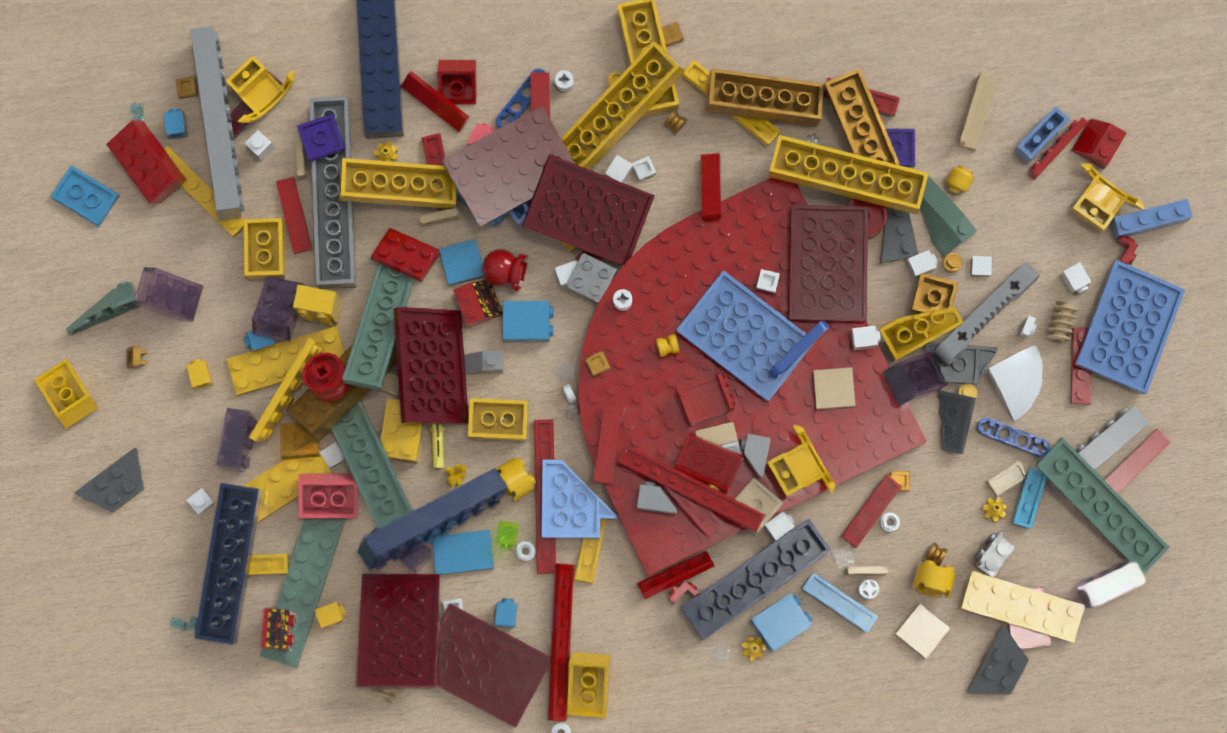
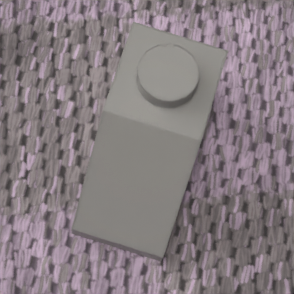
[464,350,503,374]
[740,434,771,478]
[637,482,676,515]

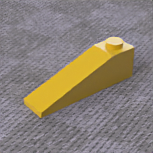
[879,306,964,360]

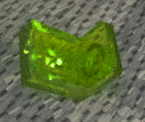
[496,521,519,550]

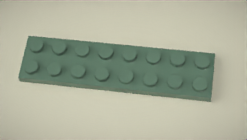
[342,263,415,391]
[332,400,414,529]
[1035,438,1170,575]
[260,518,346,668]

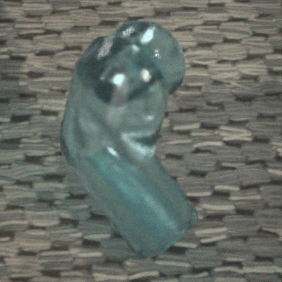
[130,102,144,121]
[170,617,198,631]

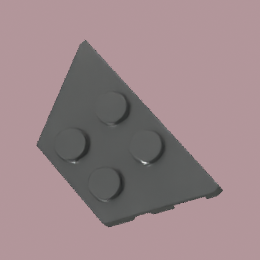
[923,342,998,385]
[75,448,144,513]
[967,625,1029,695]

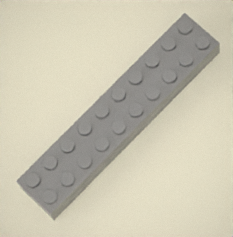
[190,27,244,221]
[310,96,357,289]

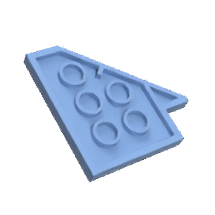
[542,460,617,538]

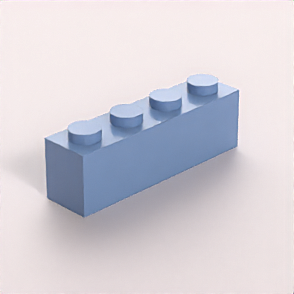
[1110,199,1193,240]

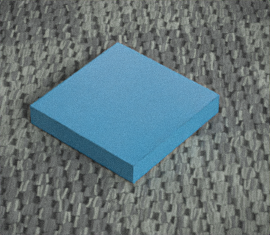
[439,239,484,286]

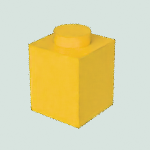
[186,359,214,390]
[315,601,346,629]

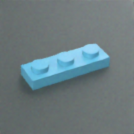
[1012,467,1047,529]

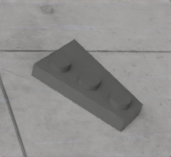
[881,207,918,264]
[938,390,976,454]

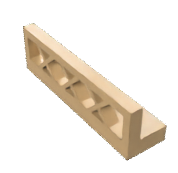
[957,70,997,151]

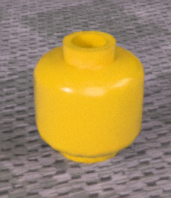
[946,165,974,194]

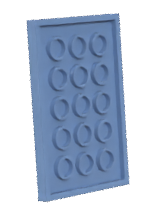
[1074,260,1185,395]
[676,271,815,402]

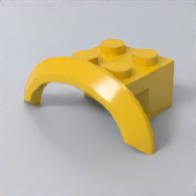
[226,55,295,123]
[1071,164,1144,233]
[768,425,835,498]

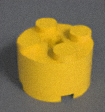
[496,457,536,503]
[912,560,956,599]

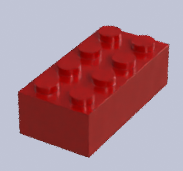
[106,120,186,204]

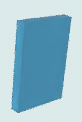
[50,165,120,227]
[432,530,494,575]

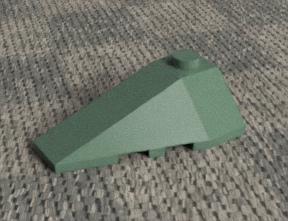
[920,176,977,257]
[66,281,142,335]

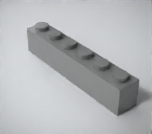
[1046,406,1150,499]

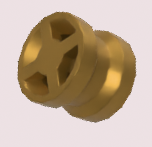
[664,110,687,134]
[925,543,948,566]

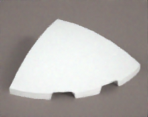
[986,345,1043,422]

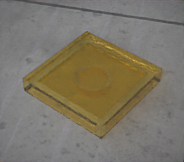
[280,422,320,460]

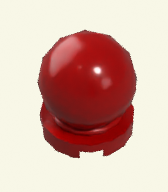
[482,249,528,292]

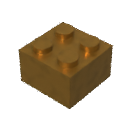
[910,273,959,315]

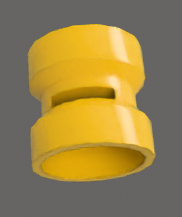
[656,334,680,357]

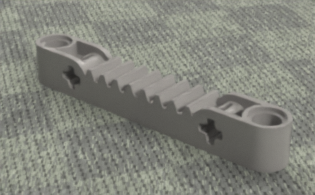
[934,262,1040,365]

